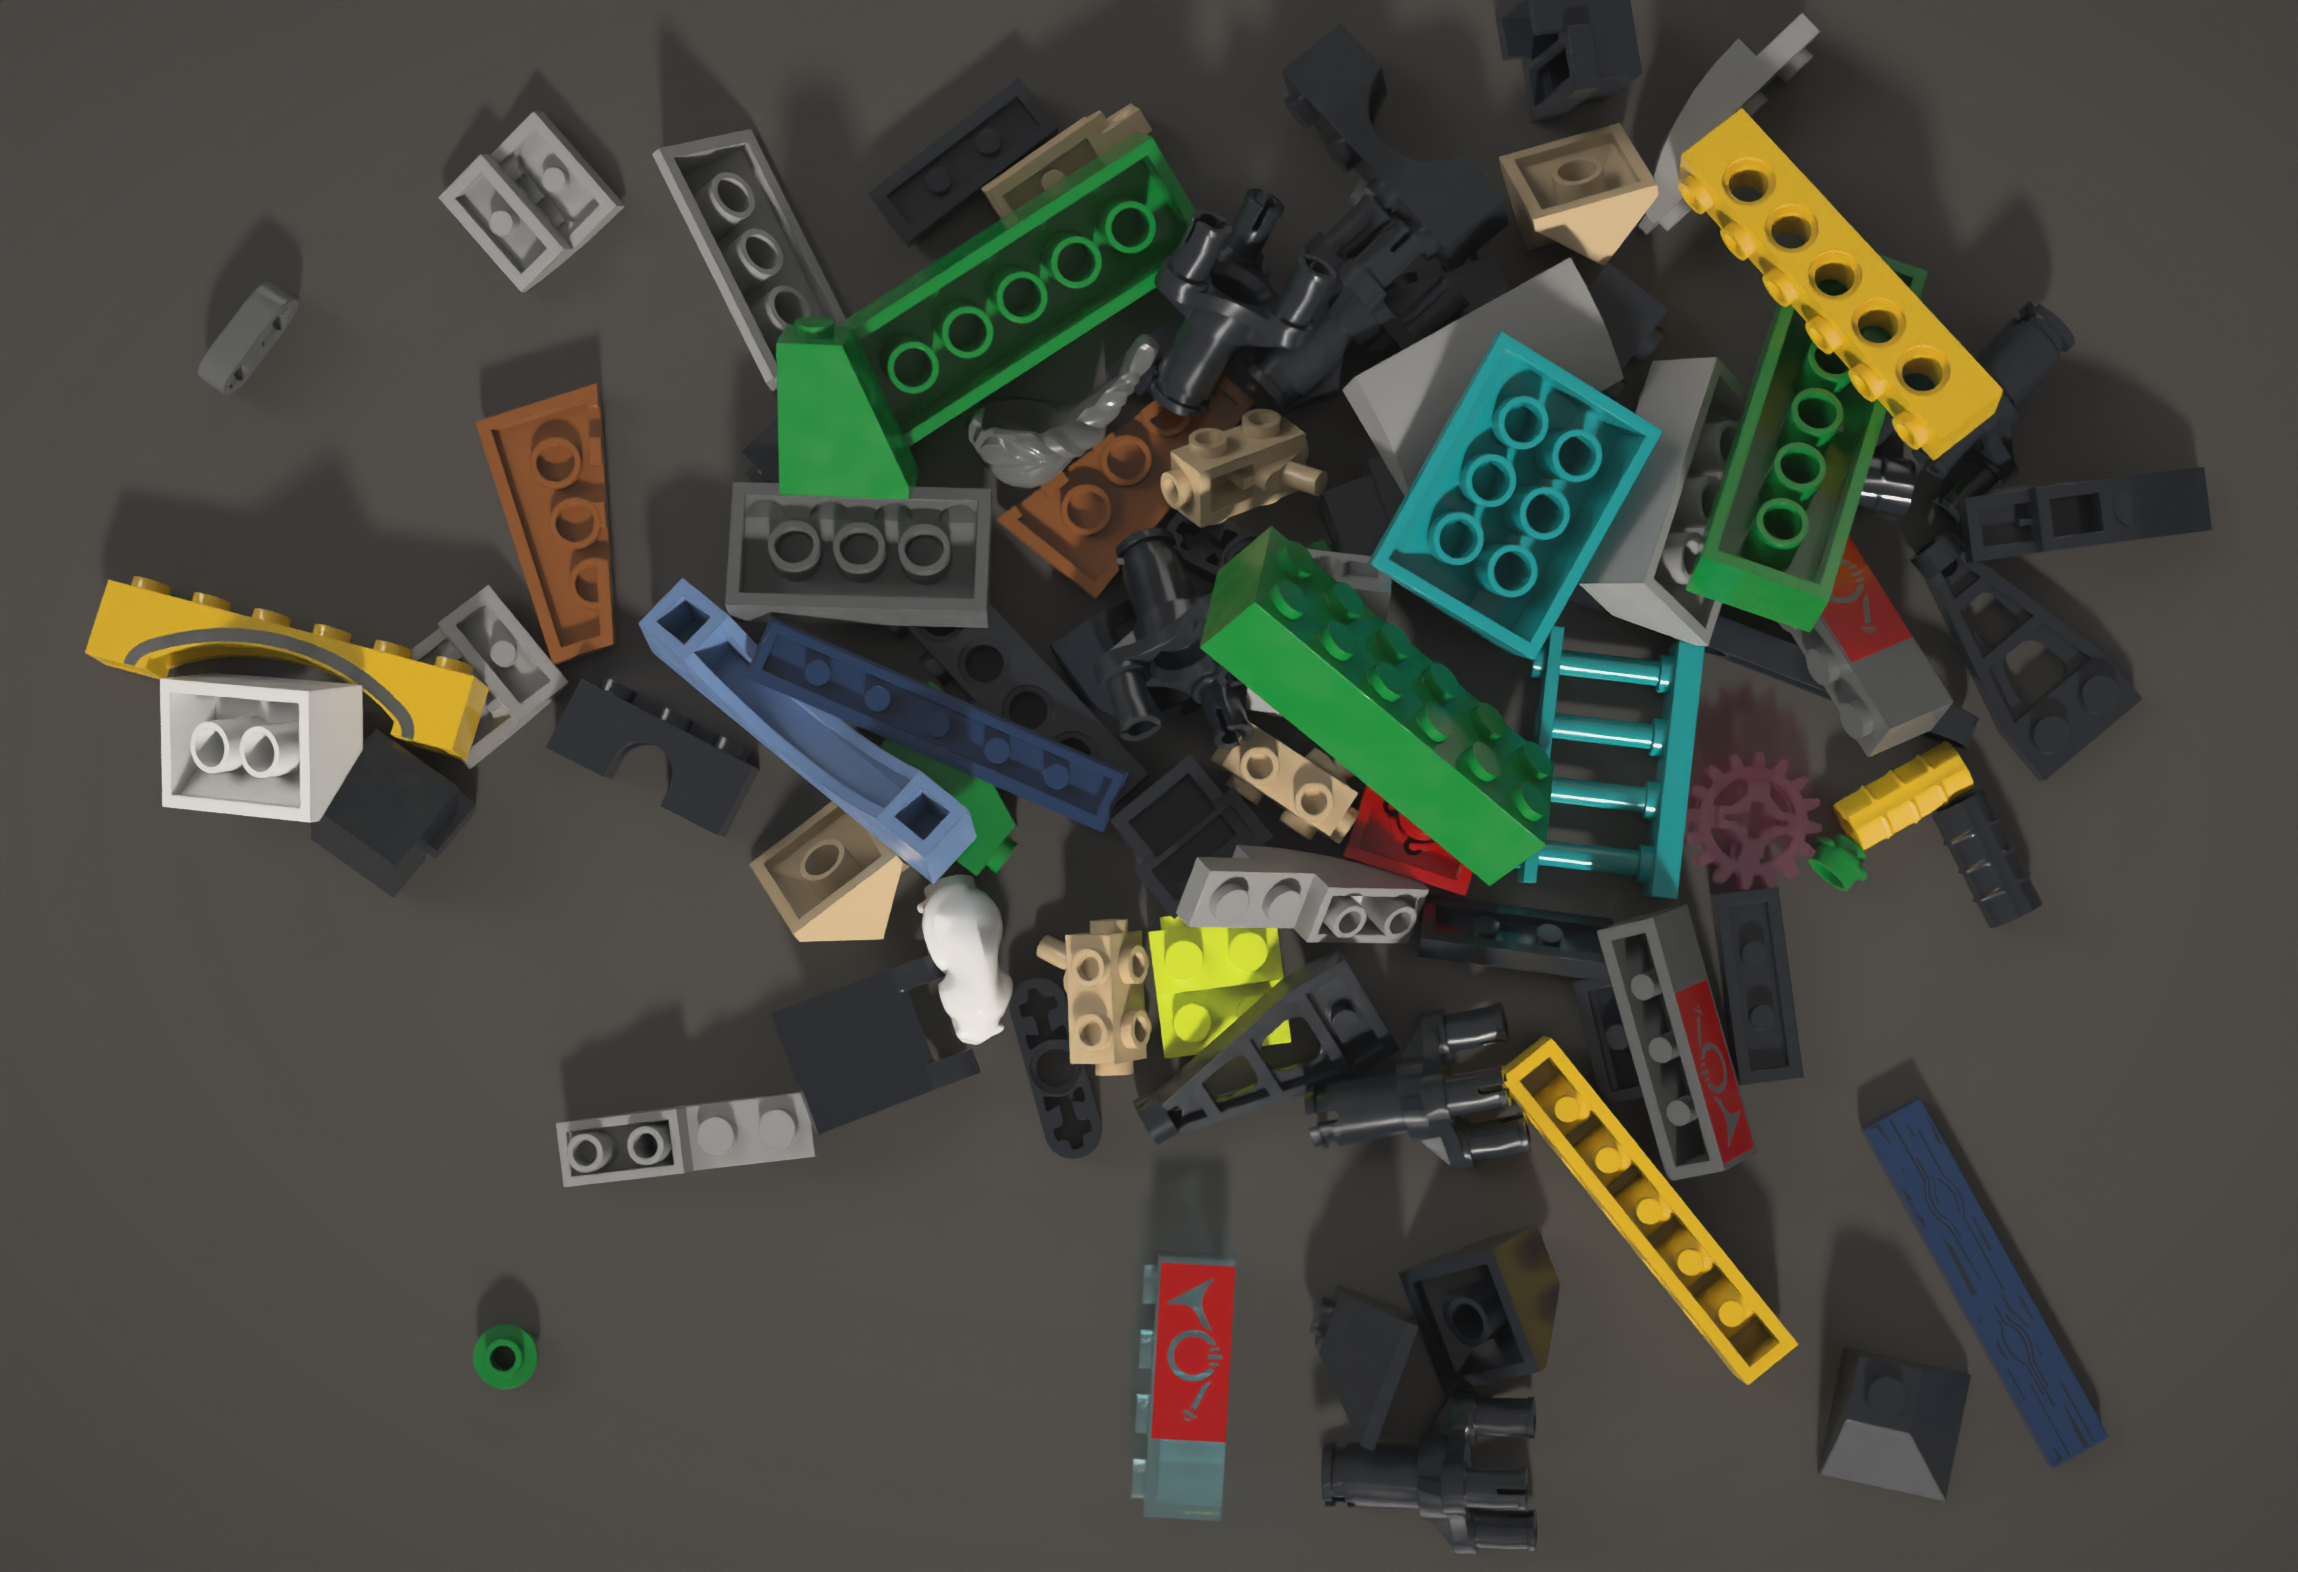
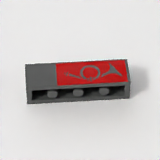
[1778,537,1954,757]
[1597,904,1758,1182]

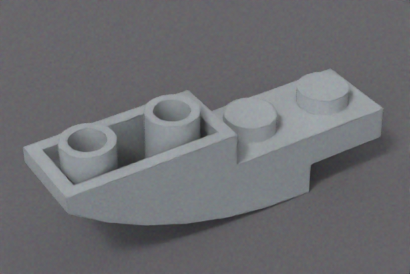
[1636,13,1820,237]
[1176,845,1429,943]
[556,1092,823,1187]

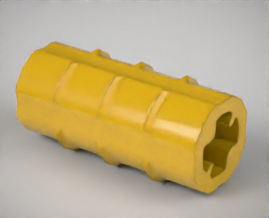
[1833,741,1974,851]

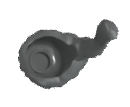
[967,334,1160,488]

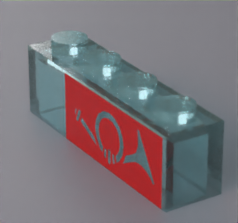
[1131,1250,1236,1521]

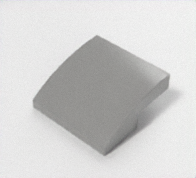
[438,111,625,292]
[411,585,569,770]

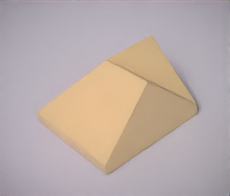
[1499,123,1659,266]
[749,801,910,942]

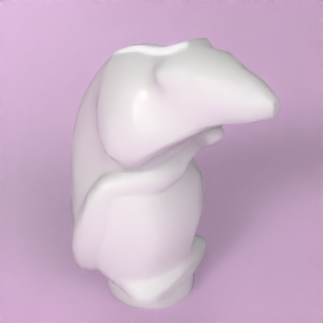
[917,875,1013,1045]

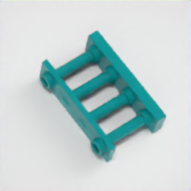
[1515,626,1705,900]

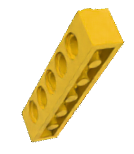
[1678,108,2004,461]
[1501,1036,1799,1385]

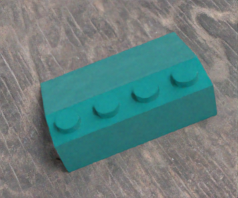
[1368,331,1663,660]

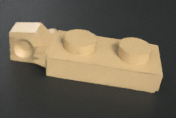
[981,103,1153,219]

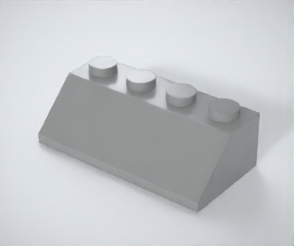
[1579,357,1749,646]

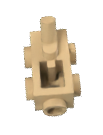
[1161,409,1328,528]
[1211,723,1360,844]
[1036,919,1152,1076]

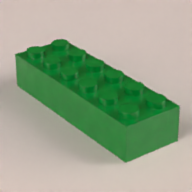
[836,131,1195,447]
[1685,239,1929,633]
[1200,526,1554,886]

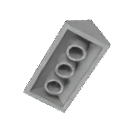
[652,129,846,397]

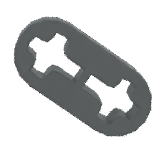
[198,281,299,396]

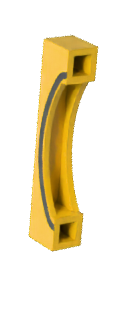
[85,576,489,761]

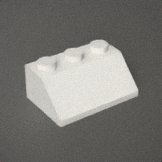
[160,673,363,823]

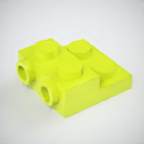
[1148,916,1291,1059]

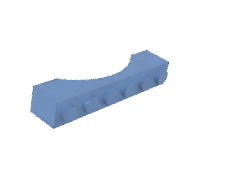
[638,578,977,884]

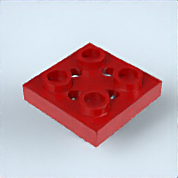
[1342,784,1473,896]

